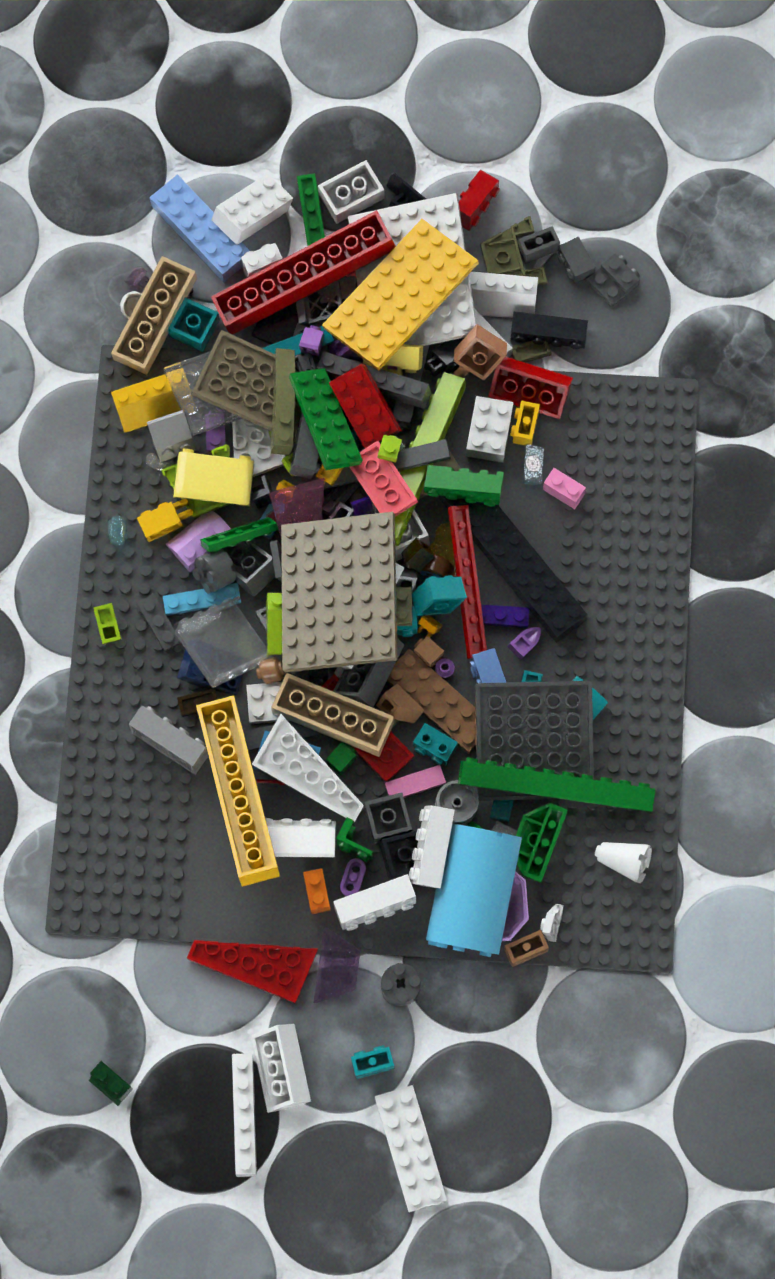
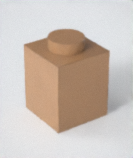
[414,636,444,668]

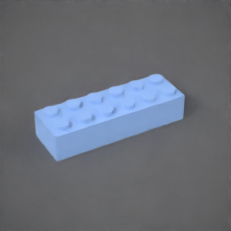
[150,174,250,282]

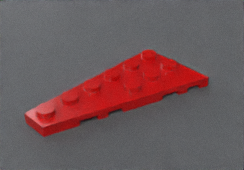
[187,940,319,1004]

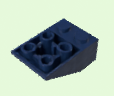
[177,640,247,696]

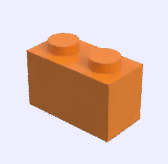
[303,868,331,914]

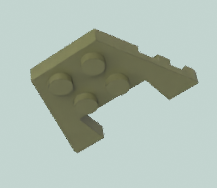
[480,216,547,285]

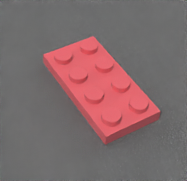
[349,441,418,517]

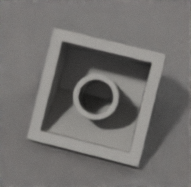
[147,410,196,462]

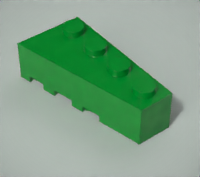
[424,465,504,506]

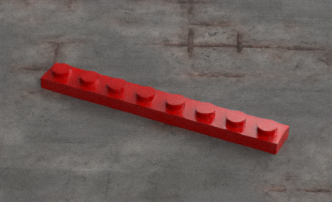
[448,505,487,659]

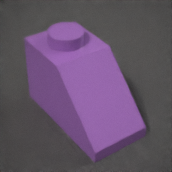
[299,326,324,356]

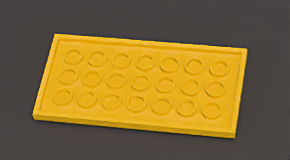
[322,219,479,371]

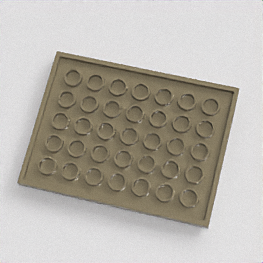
[281,512,398,672]

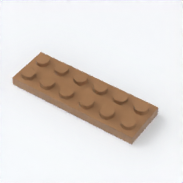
[387,649,476,754]

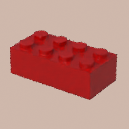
[329,364,402,448]

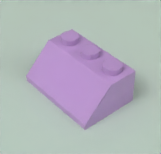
[166,511,231,572]

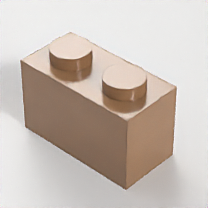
[504,930,549,967]

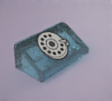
[523,444,544,485]

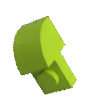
[93,603,121,644]

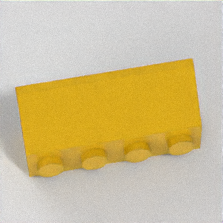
[111,368,196,433]

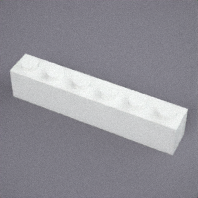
[232,1053,257,1177]

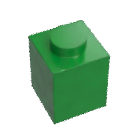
[326,742,357,776]

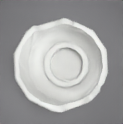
[120,291,142,319]

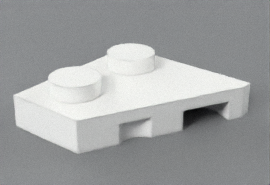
[541,904,564,942]

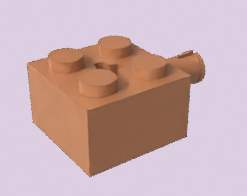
[453,324,507,380]

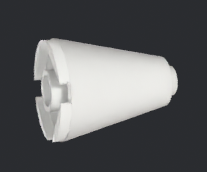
[595,842,652,883]

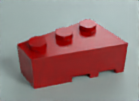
[458,169,500,231]

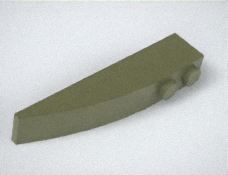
[271,348,295,455]

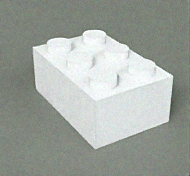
[318,160,385,224]
[466,396,514,463]

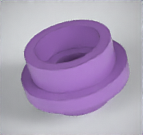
[435,658,455,678]

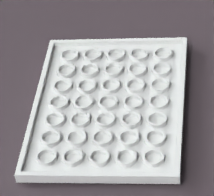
[348,193,477,346]

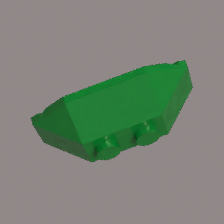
[516,803,568,883]

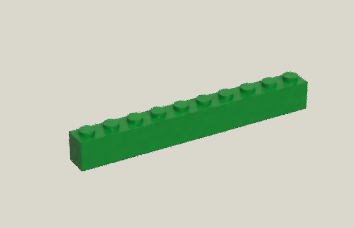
[458,757,656,812]

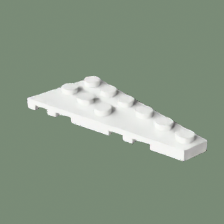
[232,413,285,477]
[252,714,364,822]

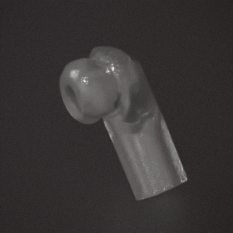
[146,453,174,471]

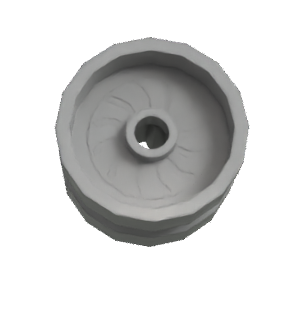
[434,780,479,826]

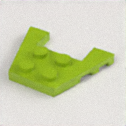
[161,444,230,517]

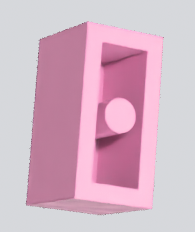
[543,468,586,509]

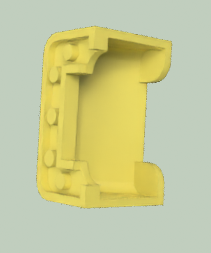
[173,449,254,507]

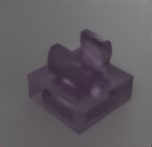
[125,267,149,290]

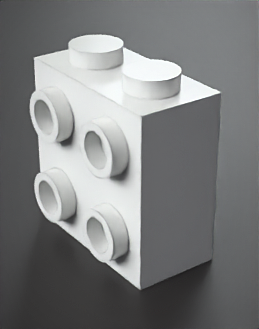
[241,243,283,278]

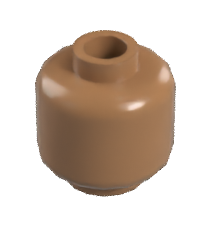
[256,657,286,684]

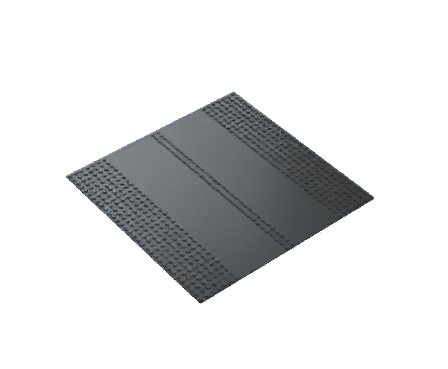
[45,345,698,973]

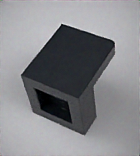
[251,475,276,508]

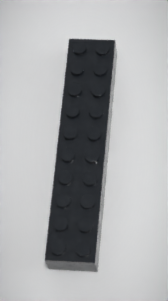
[439,495,588,643]

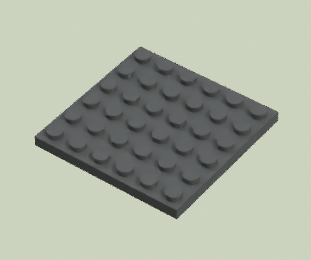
[475,681,594,801]

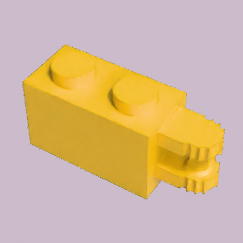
[137,499,194,542]

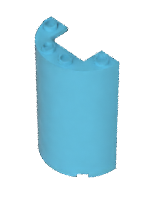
[426,824,522,957]

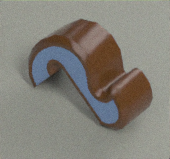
[419,554,457,578]

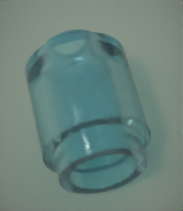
[107,516,127,545]

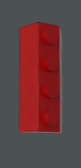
[488,357,573,419]

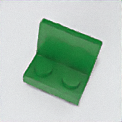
[336,817,374,862]

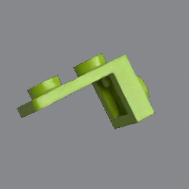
[377,435,402,463]

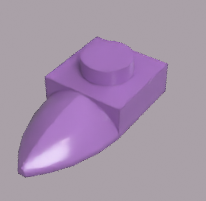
[507,627,541,660]

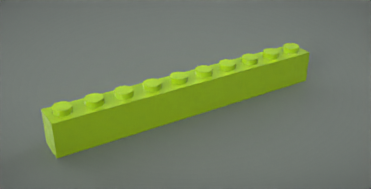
[395,372,466,546]

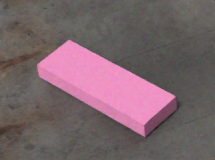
[385,765,446,798]

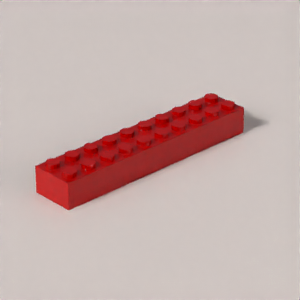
[211,210,396,335]

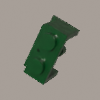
[89,1061,133,1106]

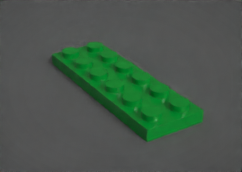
[289,368,363,470]

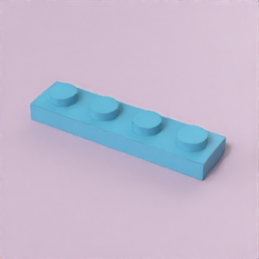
[163,583,241,616]

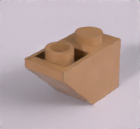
[376,684,425,723]

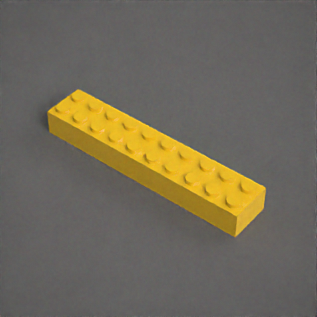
[196,695,280,887]

